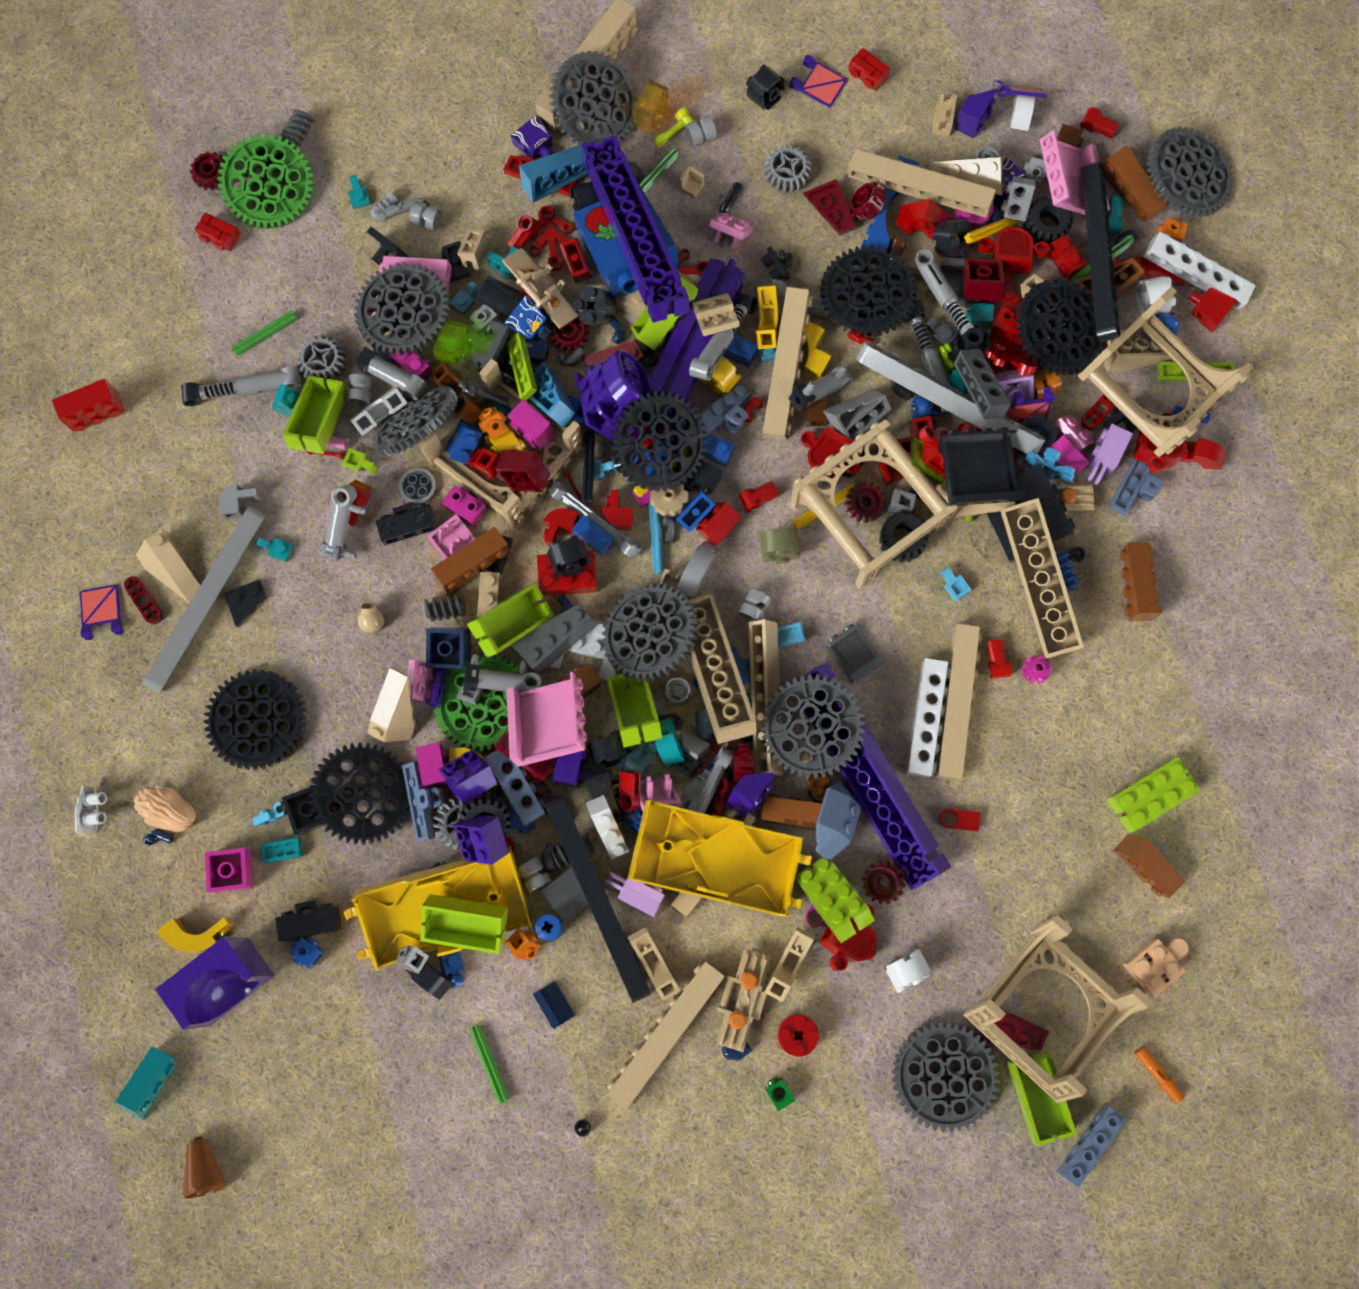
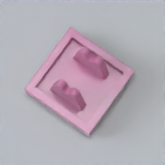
[709,213,753,250]
[1054,414,1096,451]
[426,514,476,559]
[406,660,434,705]
[640,774,682,811]

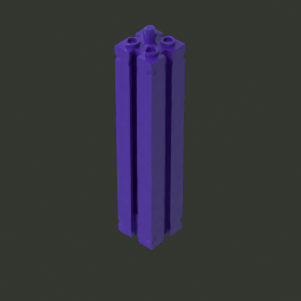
[643,258,744,432]

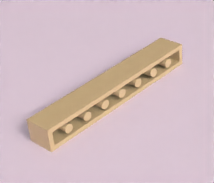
[848,149,996,218]
[763,287,813,440]
[749,619,783,777]
[936,624,982,781]
[607,961,725,1110]

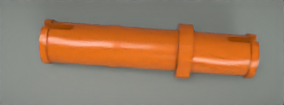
[1134,1046,1185,1104]

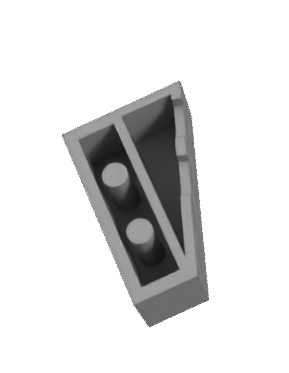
[823,390,892,441]

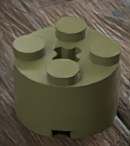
[760,527,800,564]

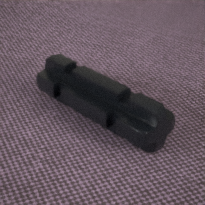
[719,182,743,213]

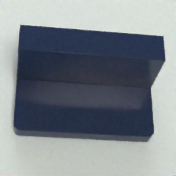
[533,981,575,1029]

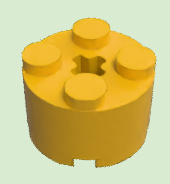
[698,357,741,398]
[484,424,526,457]

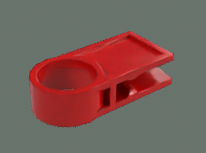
[619,770,641,812]
[939,808,981,832]

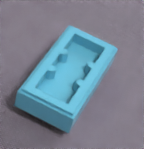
[777,622,806,648]

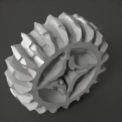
[764,144,812,193]
[296,334,347,381]
[433,797,485,850]

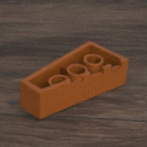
[1102,145,1168,222]
[431,527,509,597]
[1120,543,1162,622]

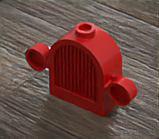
[978,227,1050,275]
[1132,412,1189,473]
[919,425,950,477]
[801,427,860,479]
[819,904,877,971]

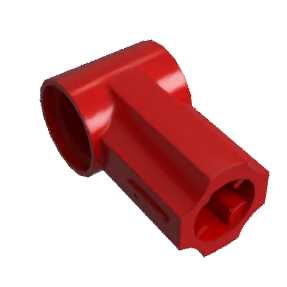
[1080,107,1119,139]
[507,215,541,249]
[738,481,779,513]
[986,639,1012,679]

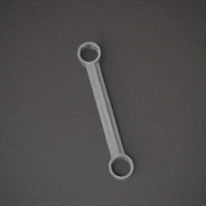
[548,480,642,558]
[693,747,734,814]

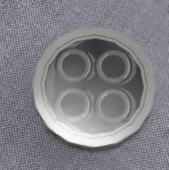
[399,468,437,505]

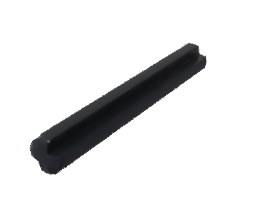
[582,431,595,504]

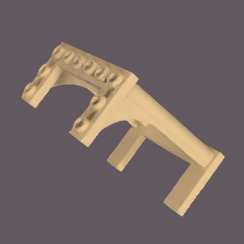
[1078,286,1253,457]
[418,359,584,528]
[791,419,958,589]
[964,915,1153,1103]

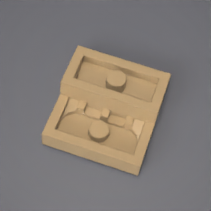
[692,293,739,336]

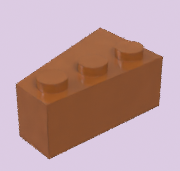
[1075,258,1145,300]
[1113,834,1185,898]

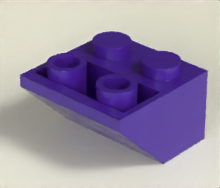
[955,90,996,138]
[439,749,497,805]
[553,749,589,788]
[726,773,775,818]
[454,816,509,865]

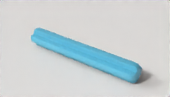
[649,502,664,574]

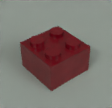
[962,258,1005,301]
[495,450,550,493]

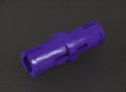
[429,668,447,707]

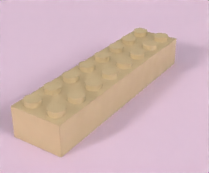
[535,0,637,133]
[1000,498,1084,659]
[679,594,756,744]

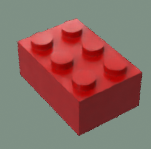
[52,378,125,432]
[537,550,598,597]

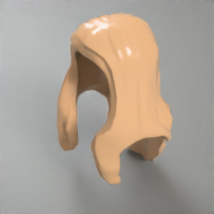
[134,785,196,832]

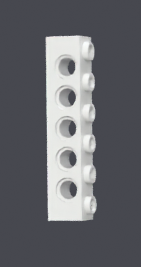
[1143,232,1256,310]
[906,658,950,778]

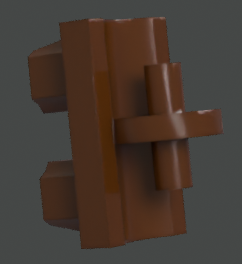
[808,773,829,802]

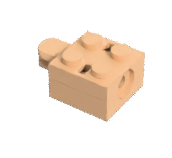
[1122,938,1189,997]

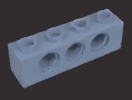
[485,750,547,827]
[1056,1104,1126,1188]

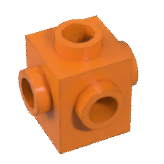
[1156,217,1188,243]
[478,407,509,440]
[505,928,542,961]

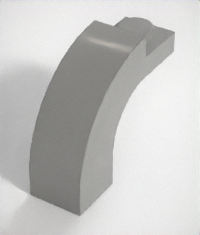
[676,541,720,600]

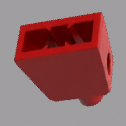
[1187,287,1237,333]

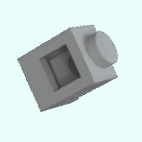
[887,489,918,514]
[395,944,429,974]

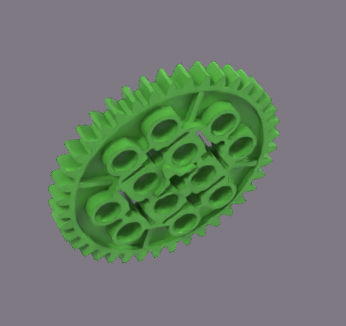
[217,133,315,230]
[433,654,532,753]

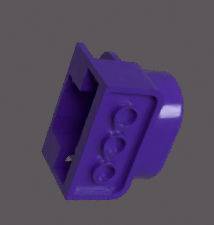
[574,350,651,439]

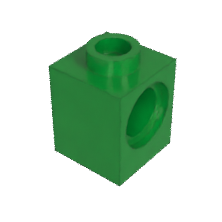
[765,1077,795,1111]

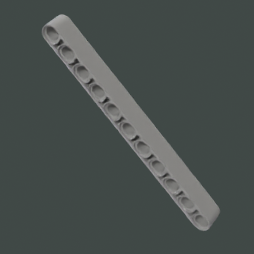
[856,341,1045,454]
[142,505,266,693]

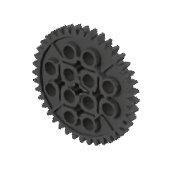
[549,51,639,145]
[1146,126,1234,218]
[354,262,451,356]
[372,385,458,457]
[601,583,698,682]
[761,674,866,779]
[891,1021,1000,1132]

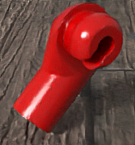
[847,330,874,345]
[744,397,764,422]

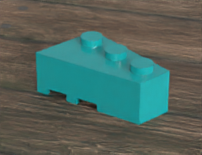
[115,1046,176,1121]

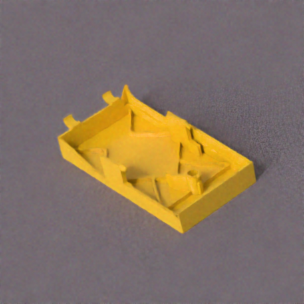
[627,800,812,917]
[344,846,532,971]

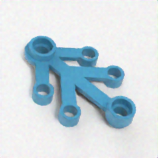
[1026,448,1075,482]

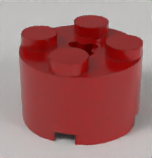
[777,1014,819,1057]

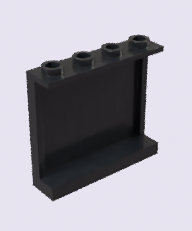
[940,427,1026,506]
[987,464,1076,563]

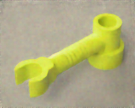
[655,107,695,148]

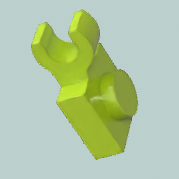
[342,448,378,474]

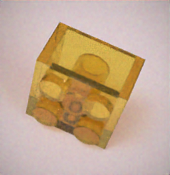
[633,79,671,136]

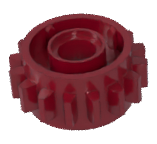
[190,151,226,191]
[850,182,886,221]
[550,317,590,353]
[844,482,886,524]
[733,742,754,781]
[862,860,906,905]

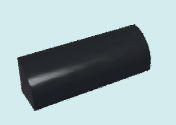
[476,275,551,327]

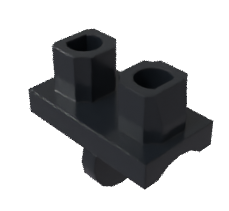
[761,246,793,280]

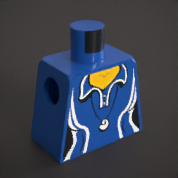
[504,295,551,340]

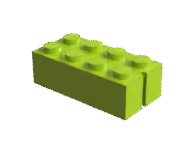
[630,270,698,351]
[282,376,347,454]
[467,583,554,657]
[606,674,662,747]
[1107,756,1201,833]
[795,857,875,943]
[420,894,508,954]
[1007,1051,1077,1147]

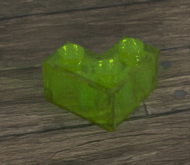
[433,319,472,365]

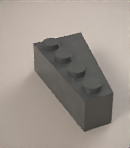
[511,604,597,675]

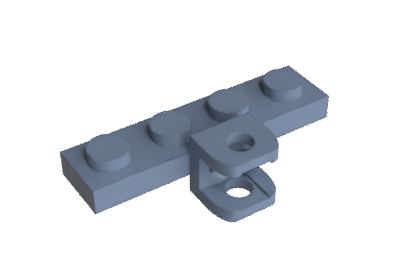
[697,382,752,437]
[1108,459,1163,517]
[402,761,444,842]

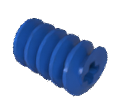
[1056,551,1082,592]
[535,914,563,941]

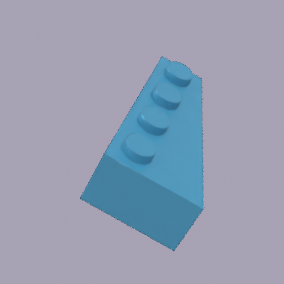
[519,145,589,203]
[529,361,575,427]

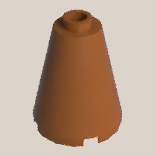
[183,1136,226,1199]

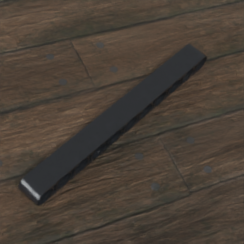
[1081,161,1121,342]
[544,795,651,1003]

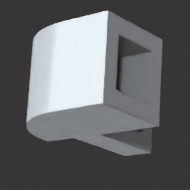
[219,483,261,519]

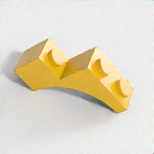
[804,322,831,380]

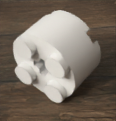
[1136,276,1176,315]
[884,949,932,993]

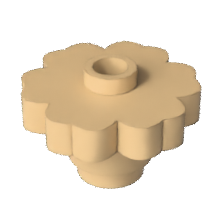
[650,484,688,516]

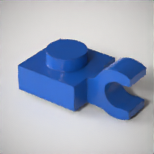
[438,951,464,988]

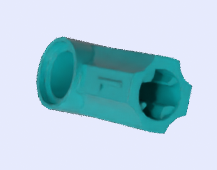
[1107,195,1123,234]

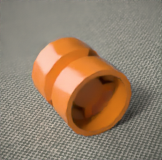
[1034,370,1062,400]

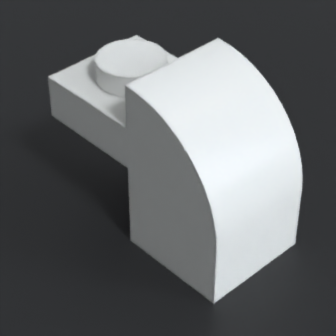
[1010,95,1035,131]

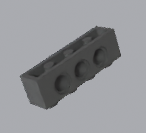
[954,349,1011,419]

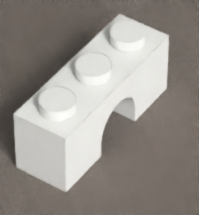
[349,387,407,436]
[586,795,629,860]

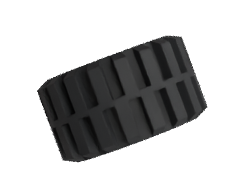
[1023,196,1073,245]
[879,511,929,563]
[460,791,510,838]

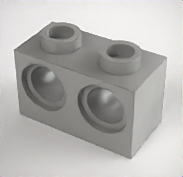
[1001,176,1035,222]

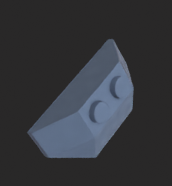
[816,781,861,860]

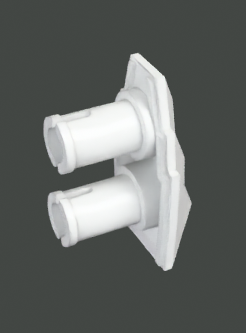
[75,786,107,834]

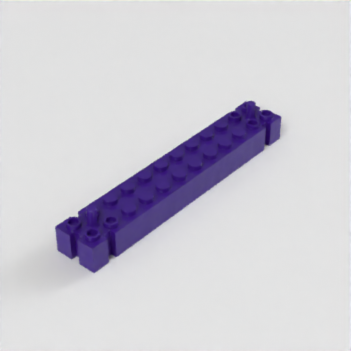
[581,136,689,323]
[791,663,951,890]

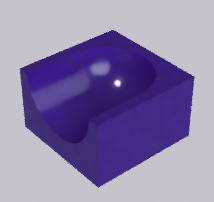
[155,936,275,1030]

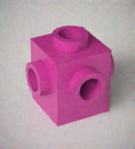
[1021,655,1052,684]

